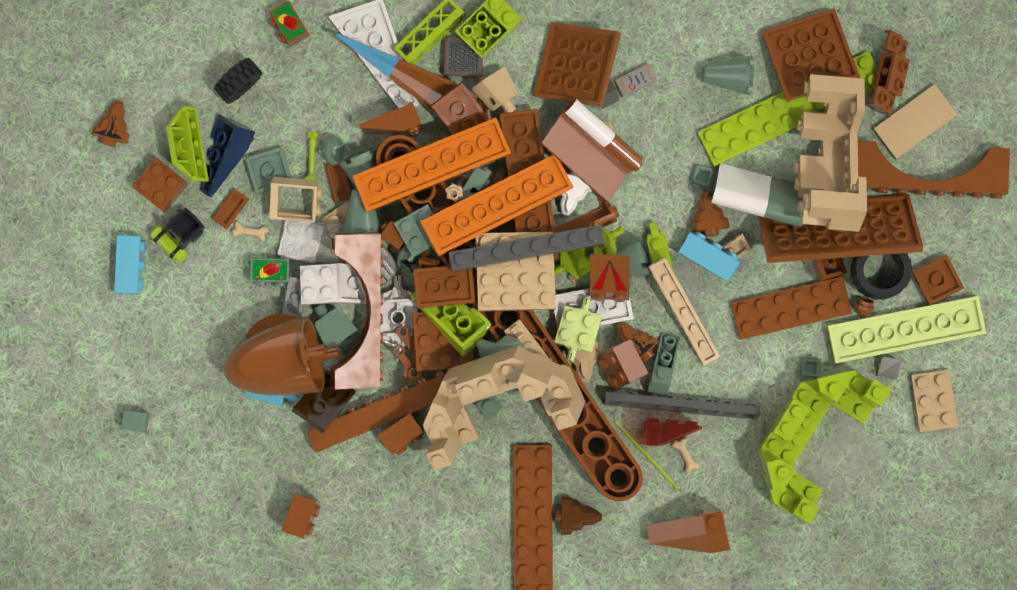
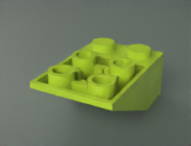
[455,0,522,58]

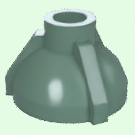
[318,137,345,165]

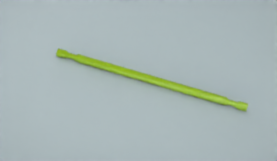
[614,420,679,490]

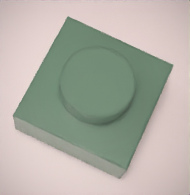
[476,396,502,420]

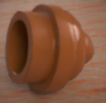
[855,297,874,317]

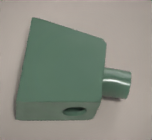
[314,304,359,348]

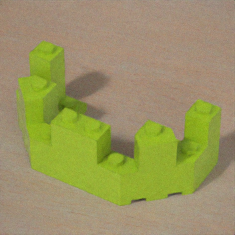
[757,370,891,524]

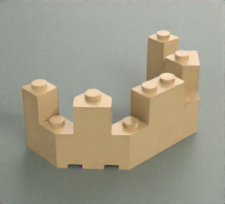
[794,74,867,232]
[423,345,585,470]

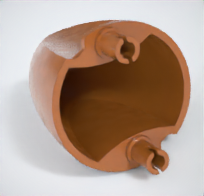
[223,317,341,396]

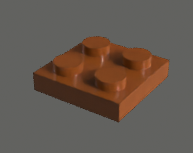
[912,254,964,306]

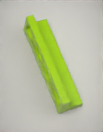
[393,0,466,65]

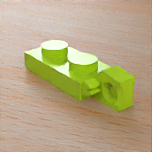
[647,222,674,272]

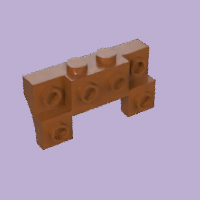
[868,30,910,115]

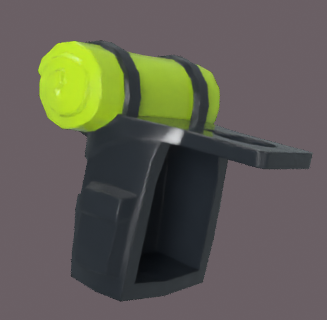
[150,207,205,264]

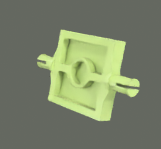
[555,297,602,362]

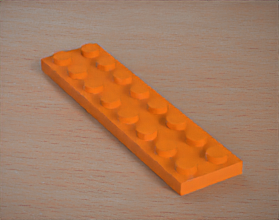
[352,118,511,213]
[420,155,574,257]

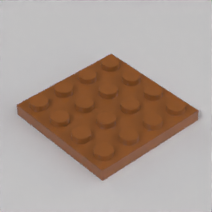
[762,8,860,102]
[533,23,621,107]

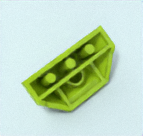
[166,106,209,182]

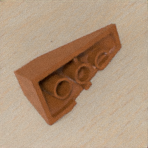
[647,511,730,553]

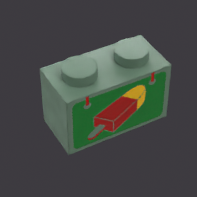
[250,258,291,287]

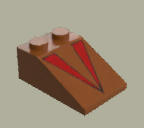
[359,102,423,137]
[590,254,631,302]

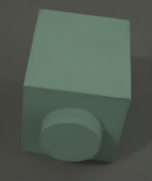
[119,410,150,433]

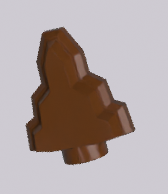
[555,497,602,535]

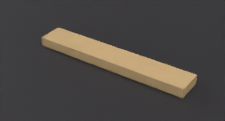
[648,257,720,366]

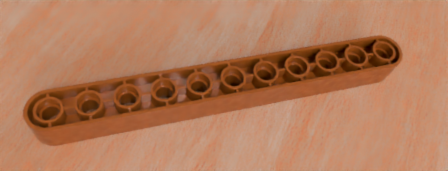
[376,135,643,501]

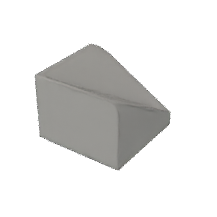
[877,356,901,379]

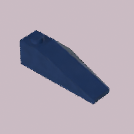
[200,114,255,197]

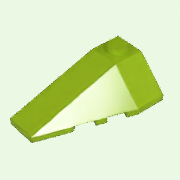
[410,292,491,357]

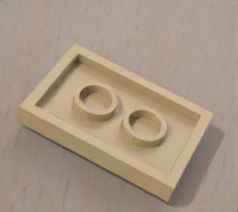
[910,370,958,432]

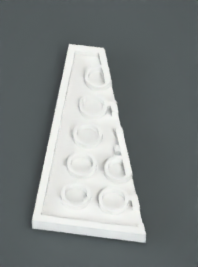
[328,0,419,108]

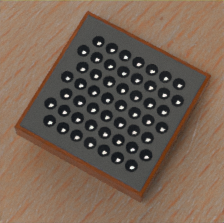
[444,37,483,77]

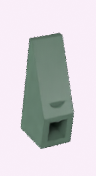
[647,332,680,396]

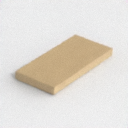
[873,84,958,160]

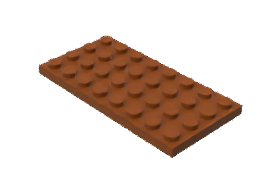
[758,194,923,263]

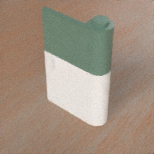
[711,163,806,228]

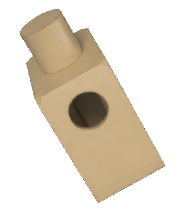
[472,66,518,113]

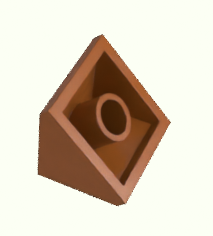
[811,258,847,282]

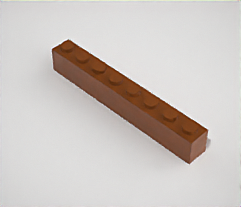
[307,370,446,453]

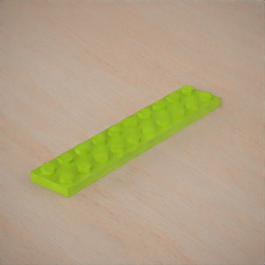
[697,51,877,167]

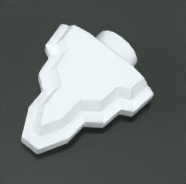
[560,171,592,216]

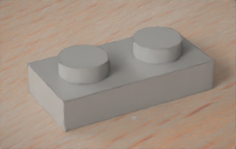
[282,276,304,318]

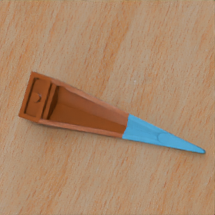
[336,33,478,116]

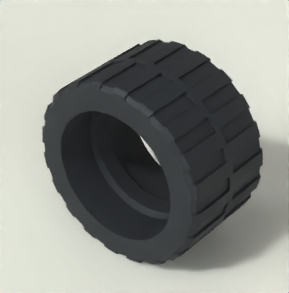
[850,253,913,300]

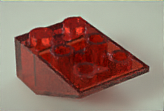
[640,418,702,446]

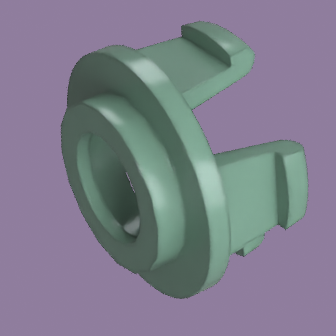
[397,244,422,274]

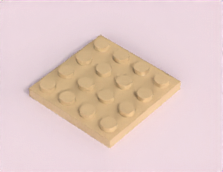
[475,232,556,311]

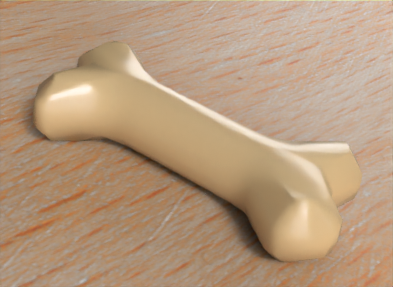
[231,221,269,242]
[672,438,700,473]

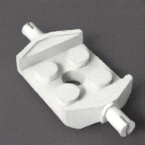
[380,275,417,361]

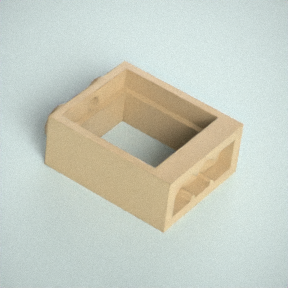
[269,177,322,223]

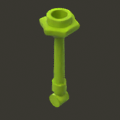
[302,131,320,183]

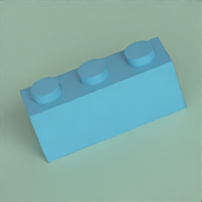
[679,231,742,282]
[114,235,146,295]

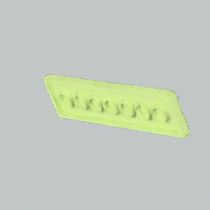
[827,296,987,364]

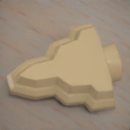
[565,341,603,382]

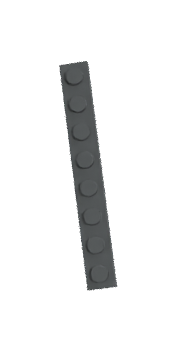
[448,225,605,272]
[604,390,760,420]

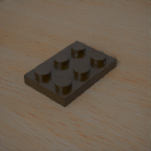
[292,369,356,433]

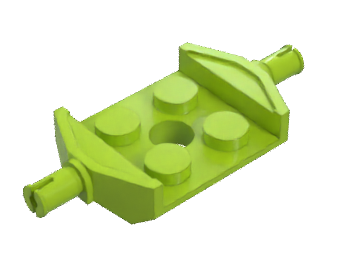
[554,223,625,279]

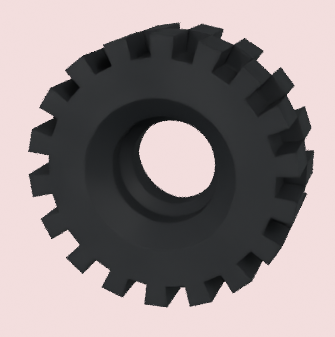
[214,57,263,104]

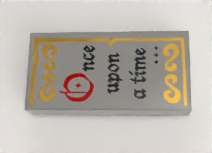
[615,63,657,98]

